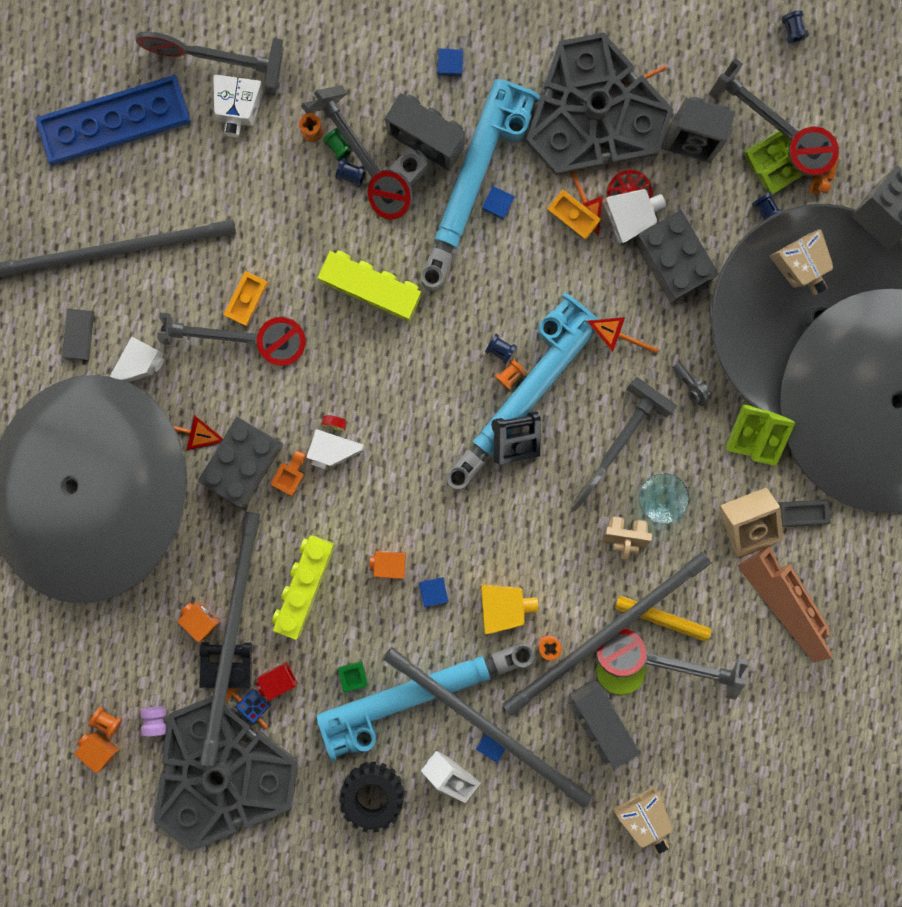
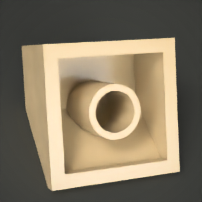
[720,487,784,558]

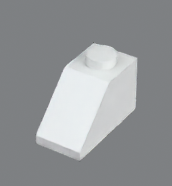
[110,337,164,382]
[306,429,365,469]
[421,751,481,803]

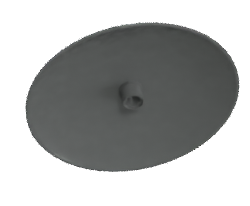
[711,204,902,415]
[780,289,902,513]
[0,375,187,603]

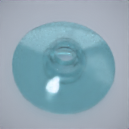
[639,473,689,523]

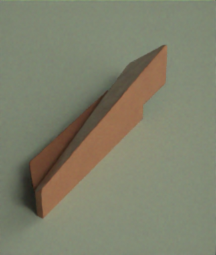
[738,546,832,662]

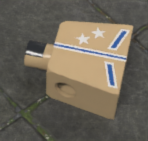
[770,229,833,296]
[613,786,673,854]

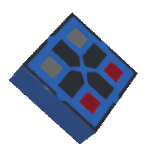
[235,689,271,725]

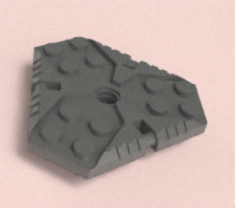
[526,32,674,175]
[154,695,298,851]

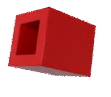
[256,661,298,701]

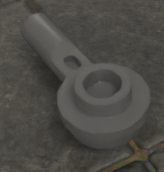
[673,362,711,406]

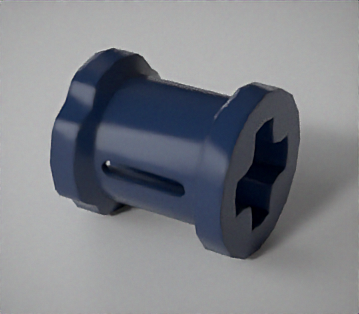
[781,10,809,44]
[335,158,366,188]
[752,192,783,221]
[485,334,517,365]

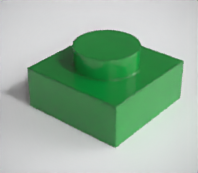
[337,661,369,692]

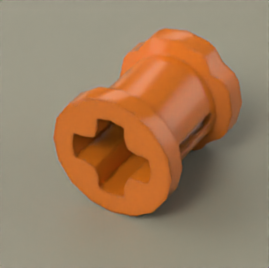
[299,113,323,142]
[494,359,527,392]
[538,635,562,661]
[88,706,122,739]

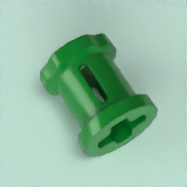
[323,128,353,161]

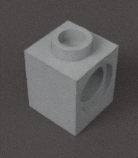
[389,147,428,187]

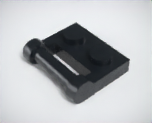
[491,412,541,465]
[199,642,252,688]

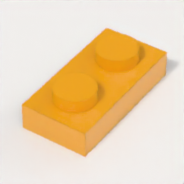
[547,189,602,240]
[223,271,269,327]

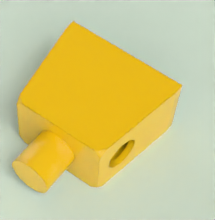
[481,584,539,634]

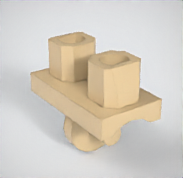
[602,516,652,560]

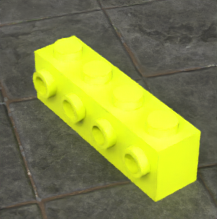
[317,251,422,323]
[271,535,336,640]

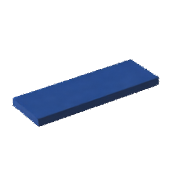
[35,74,191,166]

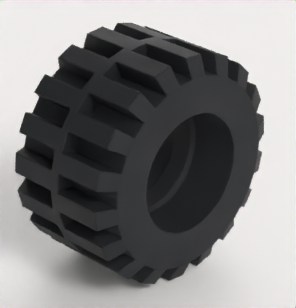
[339,762,404,833]

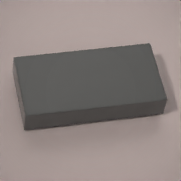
[62,308,94,361]
[777,499,831,527]

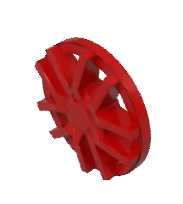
[607,170,653,198]

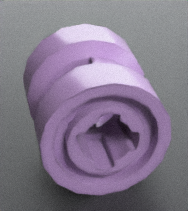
[140,706,167,736]

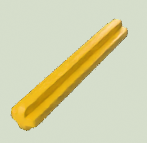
[615,596,711,642]

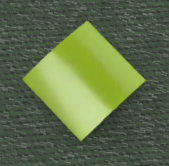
[743,130,804,194]
[725,404,795,466]

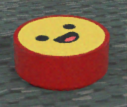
[321,415,347,431]

